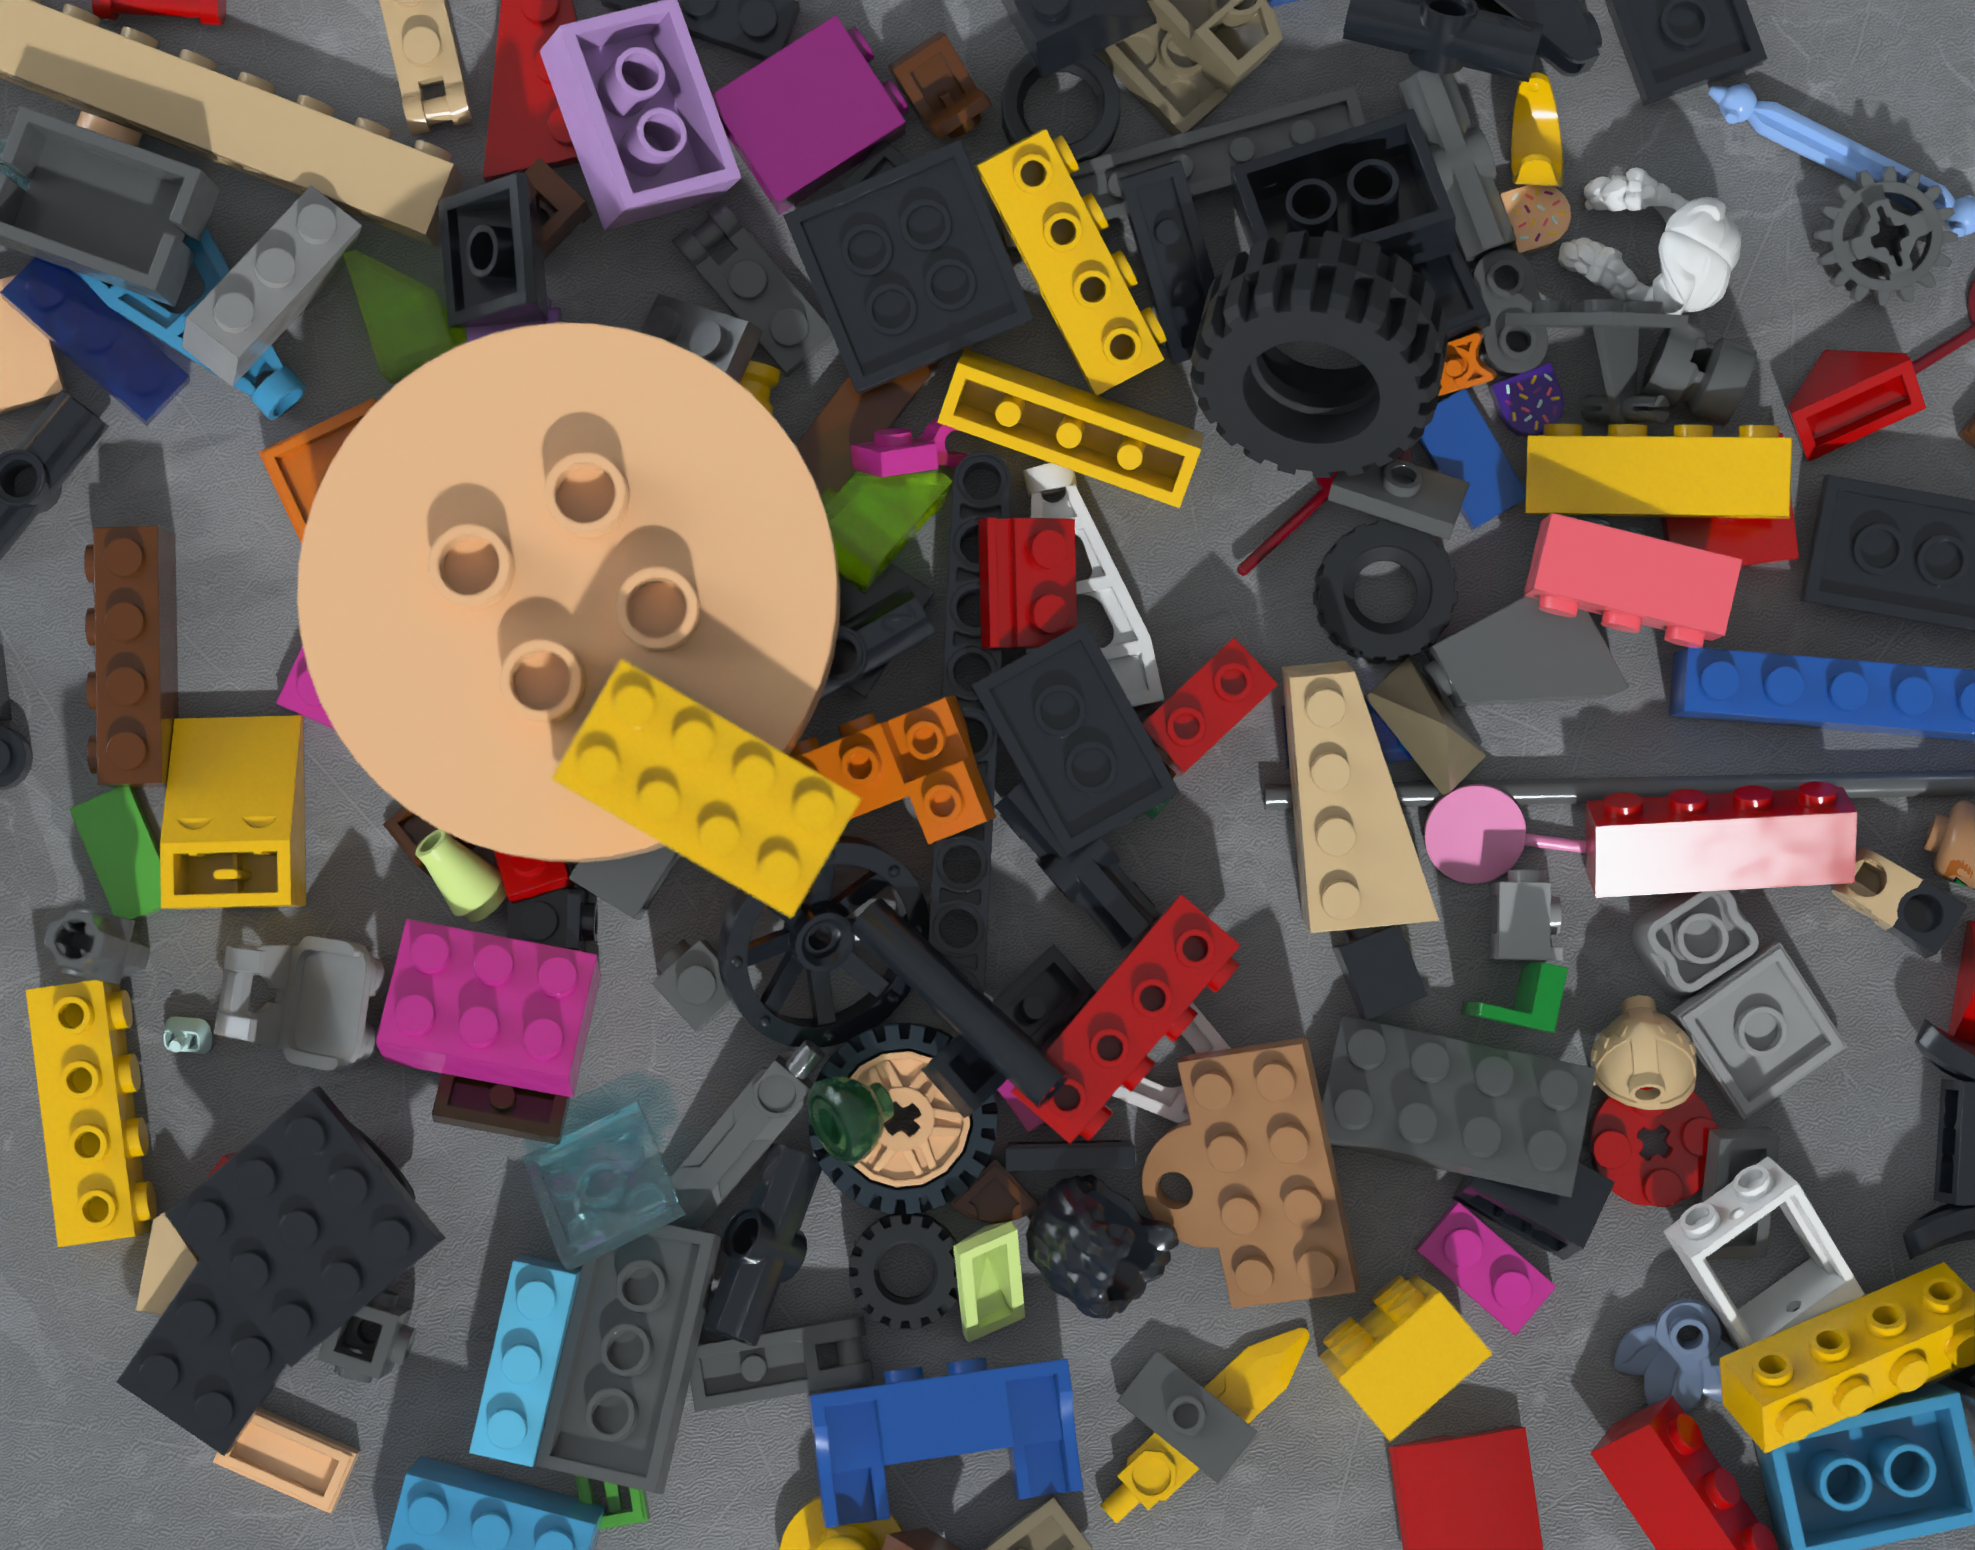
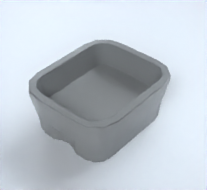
[1631,890,1759,1000]

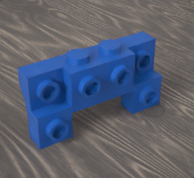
[808,1358,1084,1528]

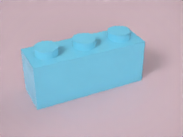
[469,1254,582,1467]

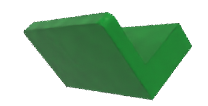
[1460,962,1568,1032]

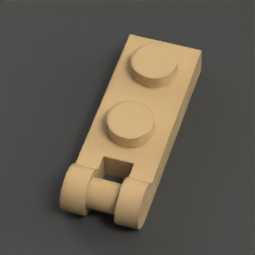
[379,0,474,136]

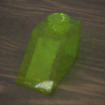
[343,250,467,385]
[820,473,953,592]

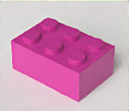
[376,919,601,1098]

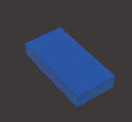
[1418,389,1526,531]

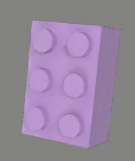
[539,0,741,231]

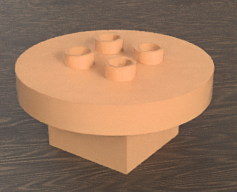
[297,323,840,862]

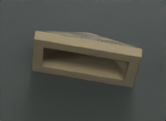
[1364,657,1486,795]

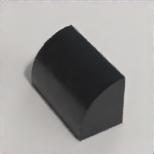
[1452,1162,1615,1260]

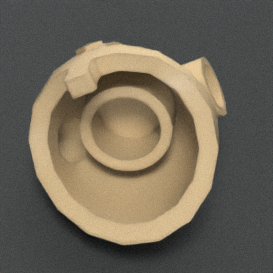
[1590,995,1697,1110]

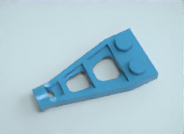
[75,225,307,420]

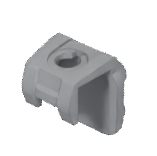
[214,936,384,1072]

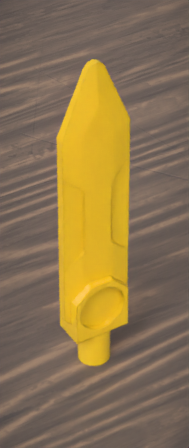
[1100,1327,1310,1524]

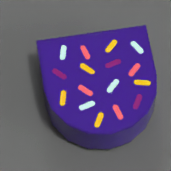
[1489,363,1564,438]

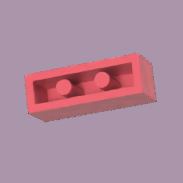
[1523,513,1742,648]

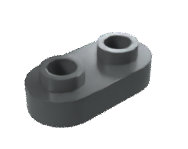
[1471,249,1548,377]

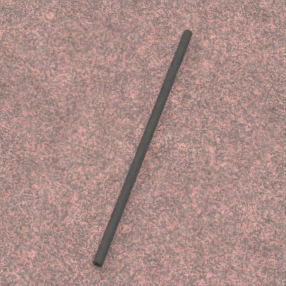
[1264,770,1975,810]

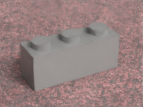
[182,185,362,387]

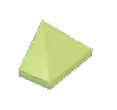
[953,1221,1025,1343]

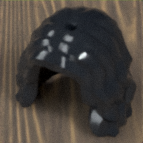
[1026,1175,1179,1319]

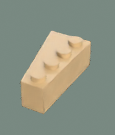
[1281,661,1439,933]

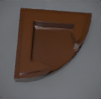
[949,1158,1039,1223]

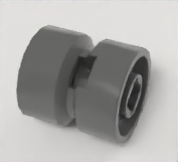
[1639,324,1757,427]

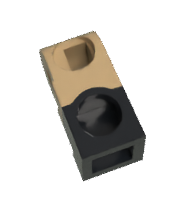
[1831,848,1968,959]

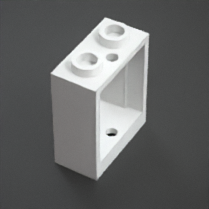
[1663,1156,1865,1349]

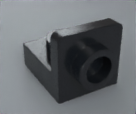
[507,889,598,952]

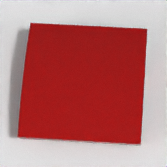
[1388,1425,1543,1550]

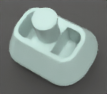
[163,1017,212,1054]

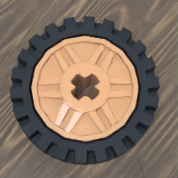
[808,1023,998,1214]

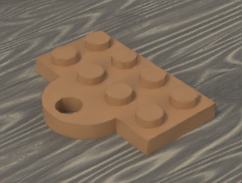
[1142,1037,1361,1309]

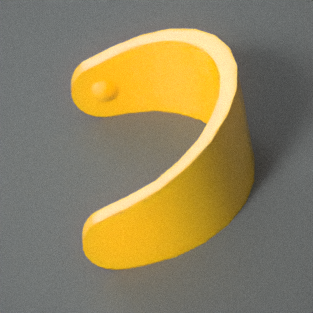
[1510,72,1564,187]

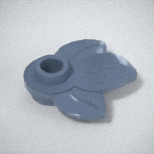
[1614,1299,1736,1414]

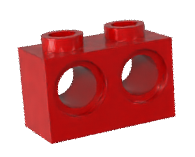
[1142,638,1278,777]

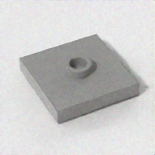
[1669,940,1847,1120]

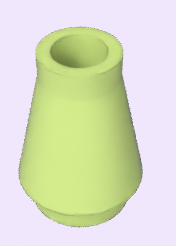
[415,829,506,922]

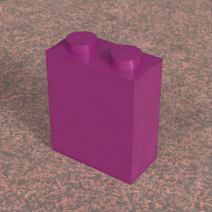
[712,15,909,215]

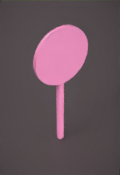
[1424,784,1586,884]

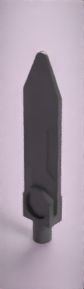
[650,1039,825,1230]

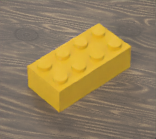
[551,659,861,918]

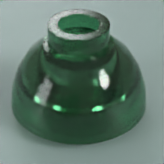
[807,1077,894,1166]

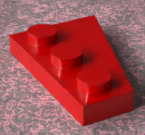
[483,0,579,183]

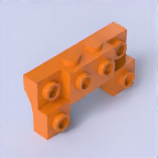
[764,695,996,909]

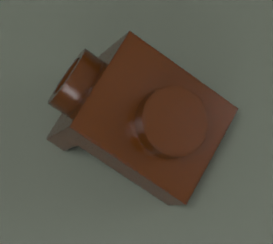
[888,31,992,139]

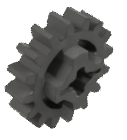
[1813,166,1958,306]

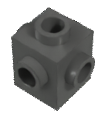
[317,1289,416,1383]

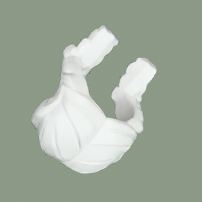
[1558,167,1742,315]

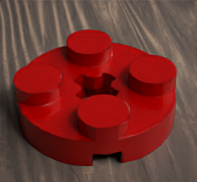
[1588,1087,1719,1207]

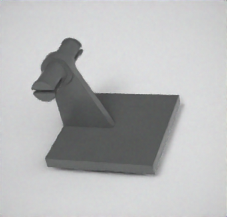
[1505,299,1688,424]

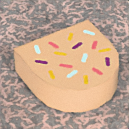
[1500,185,1571,255]

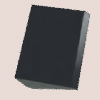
[438,172,549,328]

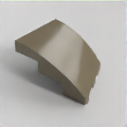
[1095,0,1283,136]

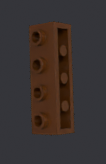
[84,525,179,788]

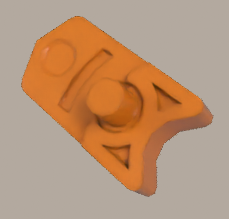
[1439,330,1497,396]

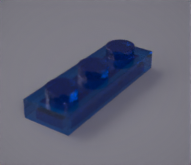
[0,257,190,426]

